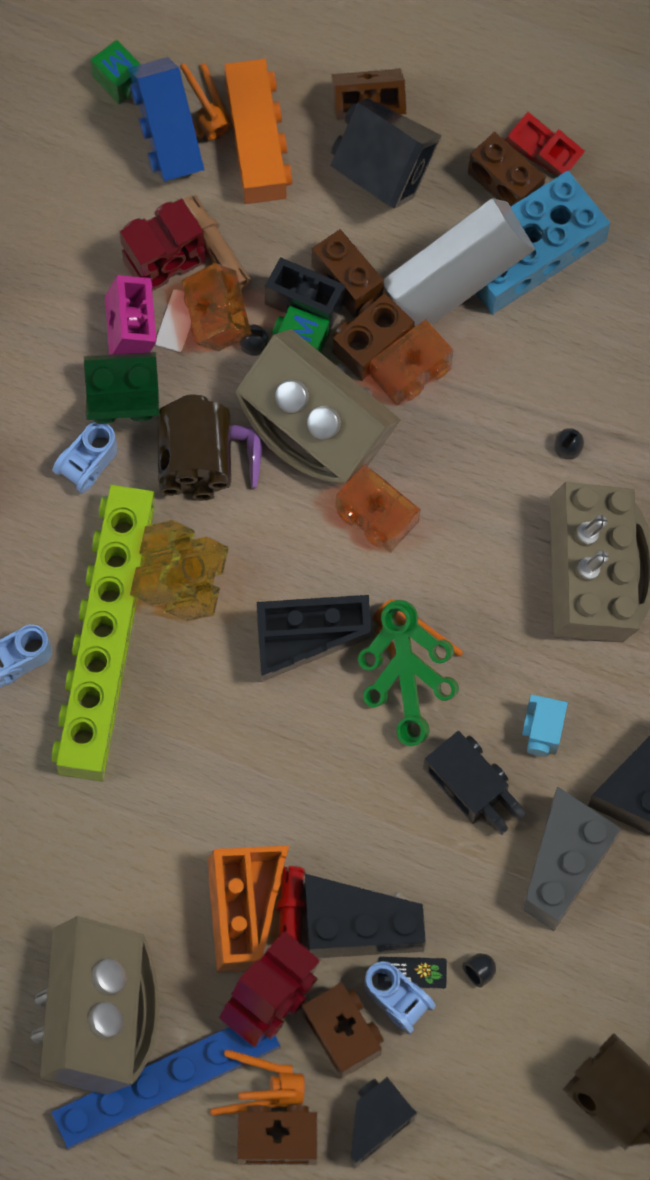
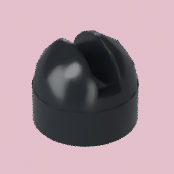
[240,324,268,356]
[554,428,584,460]
[462,953,496,988]

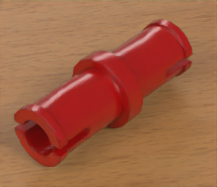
[276,866,306,945]

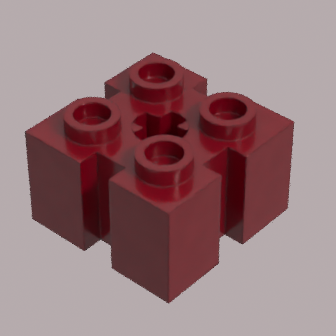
[120,198,206,291]
[219,931,321,1048]

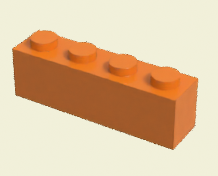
[224,59,292,204]

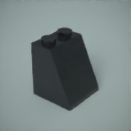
[330,98,442,209]

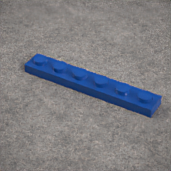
[51,1027,280,1150]

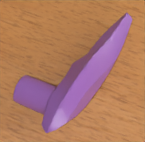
[231,425,263,489]

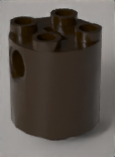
[157,394,232,501]
[563,1033,650,1150]

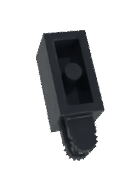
[423,730,526,835]

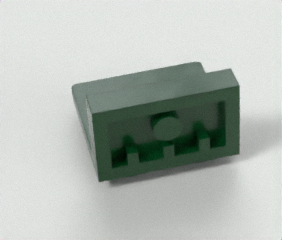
[84,352,159,424]

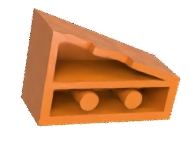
[207,845,290,973]

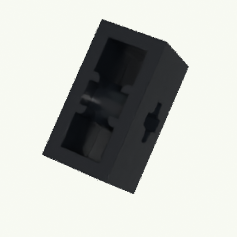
[265,257,345,332]

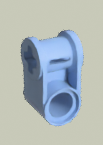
[52,422,118,494]
[0,625,52,688]
[363,961,436,1035]

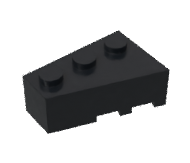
[256,595,371,682]
[588,736,650,835]
[304,874,426,958]

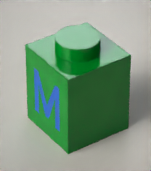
[90,39,141,104]
[272,306,330,353]

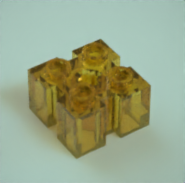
[130,520,229,621]

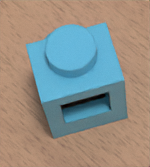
[522,694,568,757]

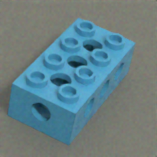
[476,170,610,315]

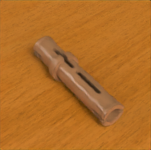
[183,195,251,293]

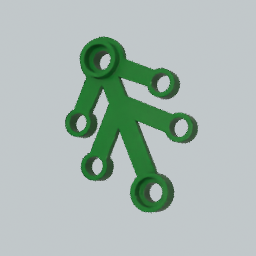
[358,600,459,746]

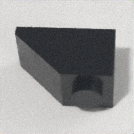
[350,1077,417,1168]

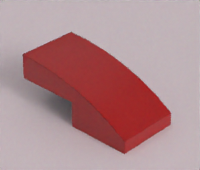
[505,111,585,176]

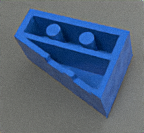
[128,57,205,181]

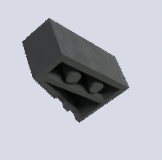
[522,786,621,931]

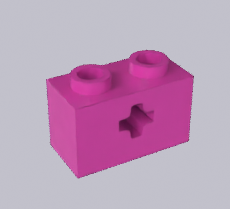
[105,275,157,355]

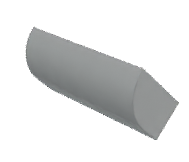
[384,198,535,331]

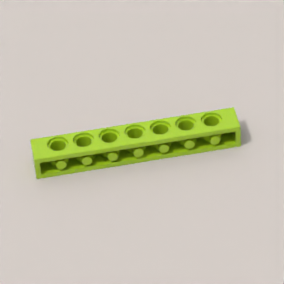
[52,485,155,782]

